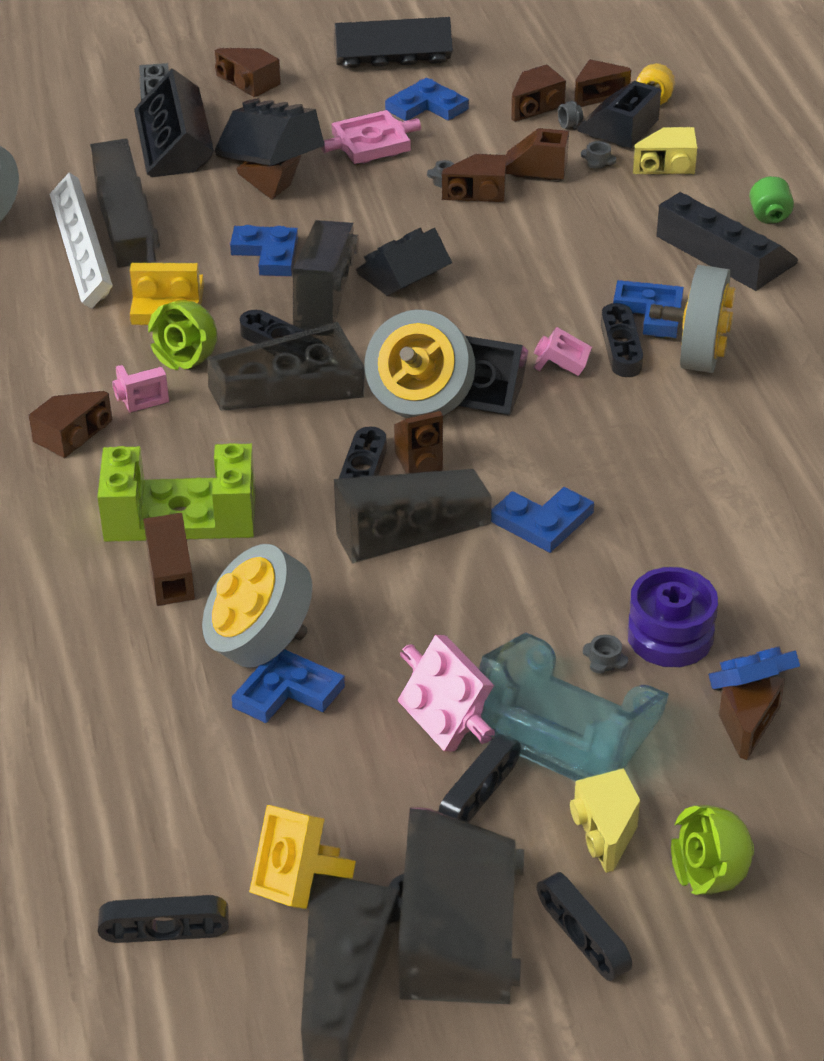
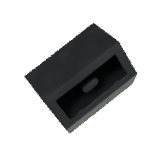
[578,81,661,148]
[356,227,453,296]

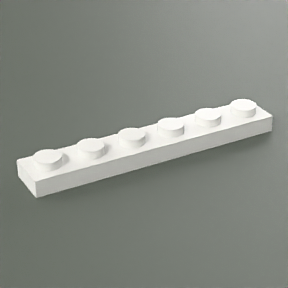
[50,172,113,309]

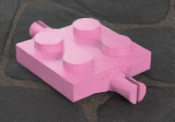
[321,110,421,164]
[398,635,495,751]

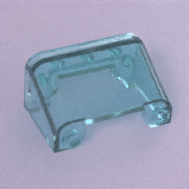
[479,632,669,781]

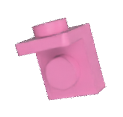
[534,327,592,376]
[112,365,169,413]

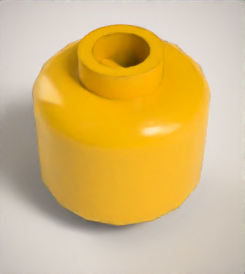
[636,63,675,105]

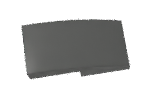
[139,63,169,101]

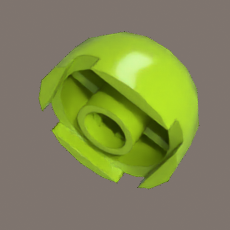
[148,300,217,370]
[671,805,754,895]

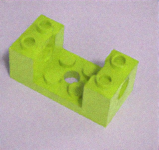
[97,443,255,542]

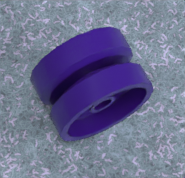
[628,567,718,667]

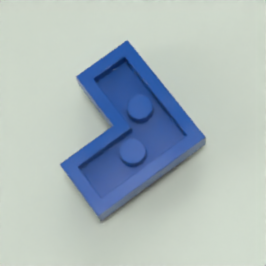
[385,77,469,121]
[230,225,298,276]
[613,280,684,338]
[490,487,594,553]
[708,646,800,689]
[231,649,345,723]

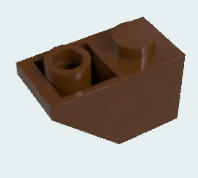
[215,48,281,98]
[511,64,566,122]
[506,128,569,180]
[442,154,506,202]
[29,391,113,458]
[394,411,443,479]
[143,513,195,606]

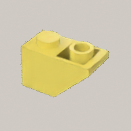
[633,127,697,174]
[570,768,640,873]

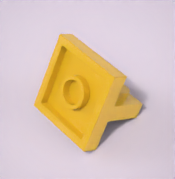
[130,263,204,325]
[249,805,356,909]

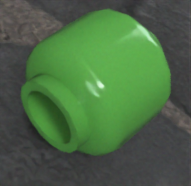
[749,176,794,224]

